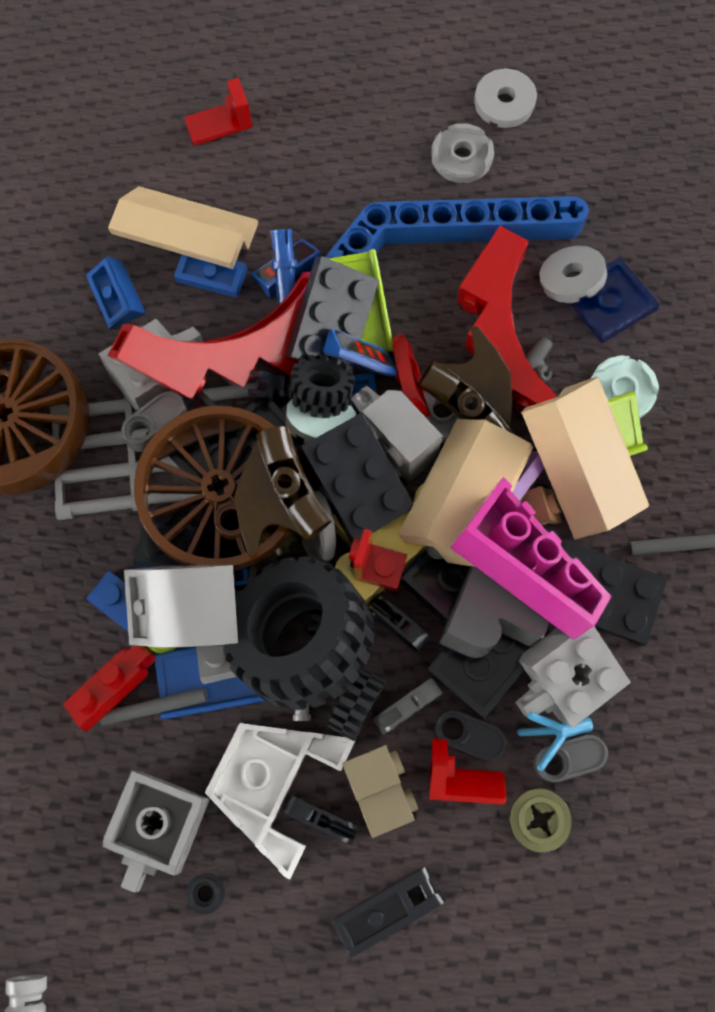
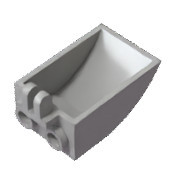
[124,565,238,647]

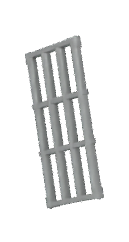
[50,379,273,521]

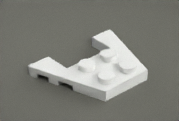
[205,723,356,880]

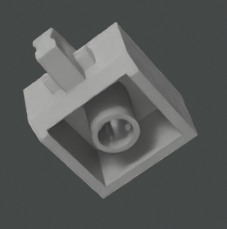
[99,319,203,411]
[351,386,443,483]
[515,627,631,728]
[102,771,210,893]

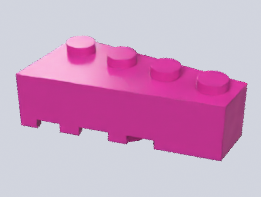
[450,476,612,640]

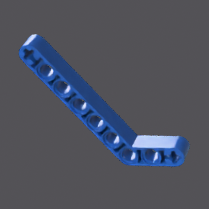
[326,196,589,259]

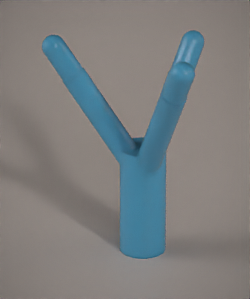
[517,712,593,771]

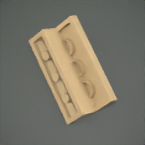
[108,186,258,269]
[521,376,649,539]
[398,419,534,567]

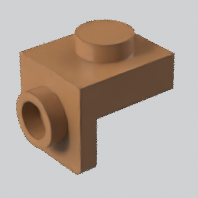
[520,486,562,525]

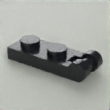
[332,865,446,958]

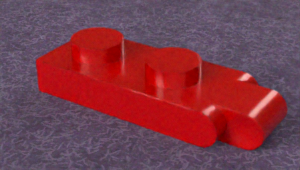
[392,334,430,417]
[63,645,156,733]

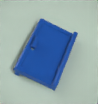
[154,647,267,720]

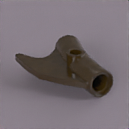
[418,326,512,433]
[235,426,333,557]

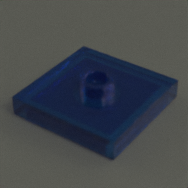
[570,257,659,344]

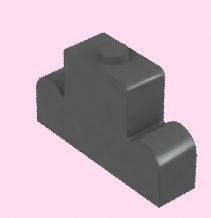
[439,566,549,658]

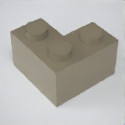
[342,745,419,838]

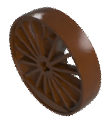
[0,339,89,495]
[134,406,292,572]

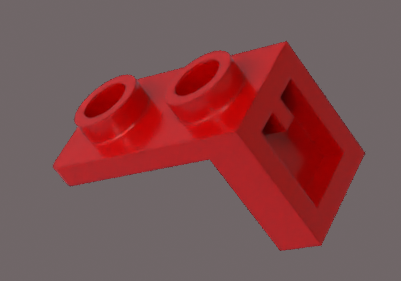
[184,78,253,145]
[349,529,407,592]
[429,738,506,805]

